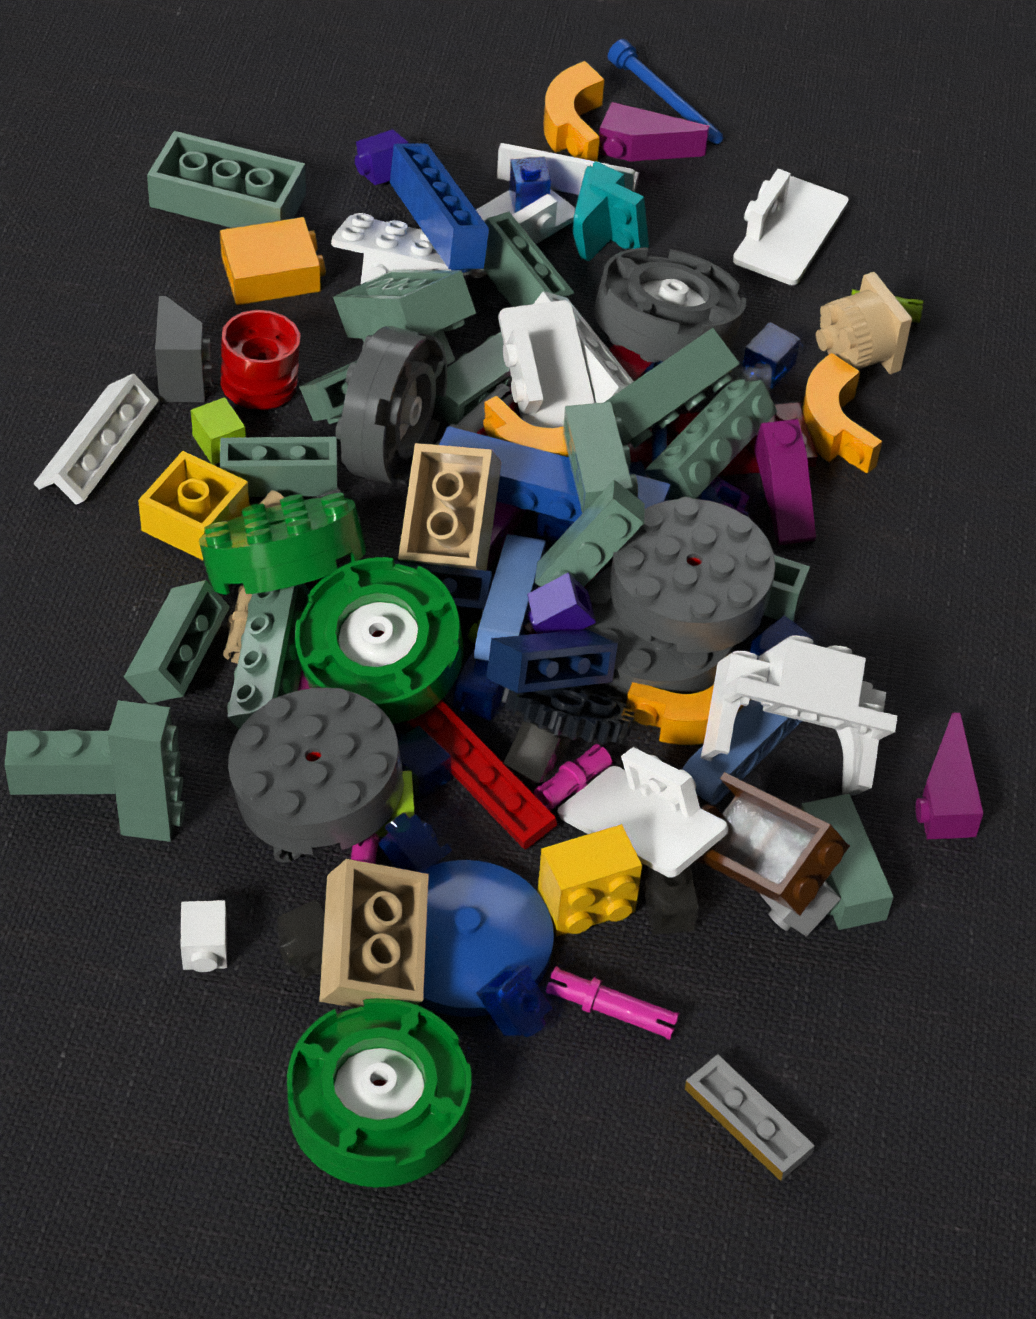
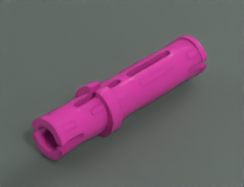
[546,966,680,1040]

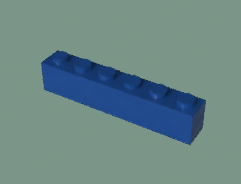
[390,144,489,273]
[439,426,671,522]

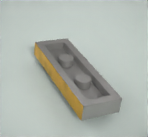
[685,1055,815,1181]

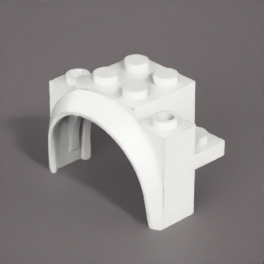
[701,636,898,796]

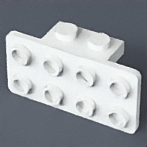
[733,169,848,285]
[470,178,575,278]
[331,213,472,284]
[498,300,594,428]
[558,747,728,877]

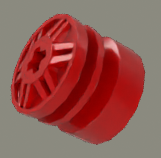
[220,310,300,410]

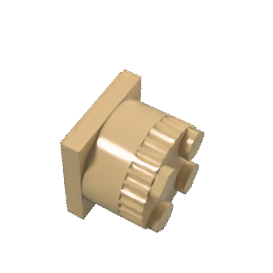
[816,272,912,374]

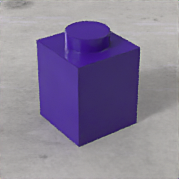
[355,129,408,185]
[527,572,596,634]

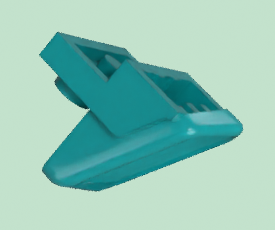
[573,161,649,261]

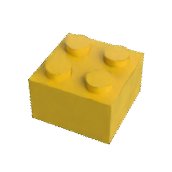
[138,451,249,561]
[538,824,642,937]

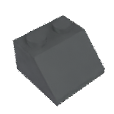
[155,296,213,402]

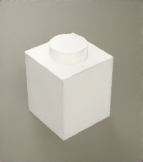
[181,900,227,972]

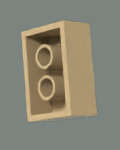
[398,443,502,571]
[319,859,429,1008]

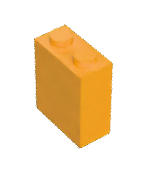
[220,217,326,305]

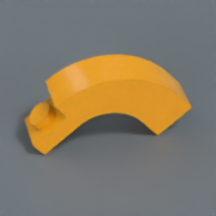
[544,61,604,161]
[802,353,882,474]
[483,396,569,457]
[627,682,750,745]

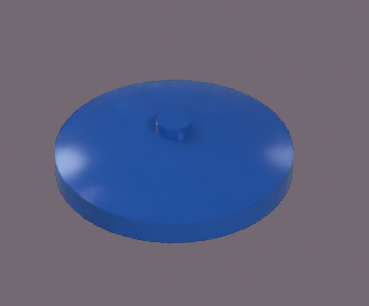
[419,860,554,1017]

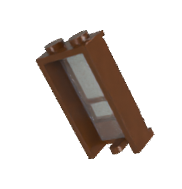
[696,772,850,916]

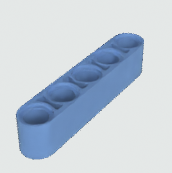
[474,534,546,661]
[682,700,802,805]

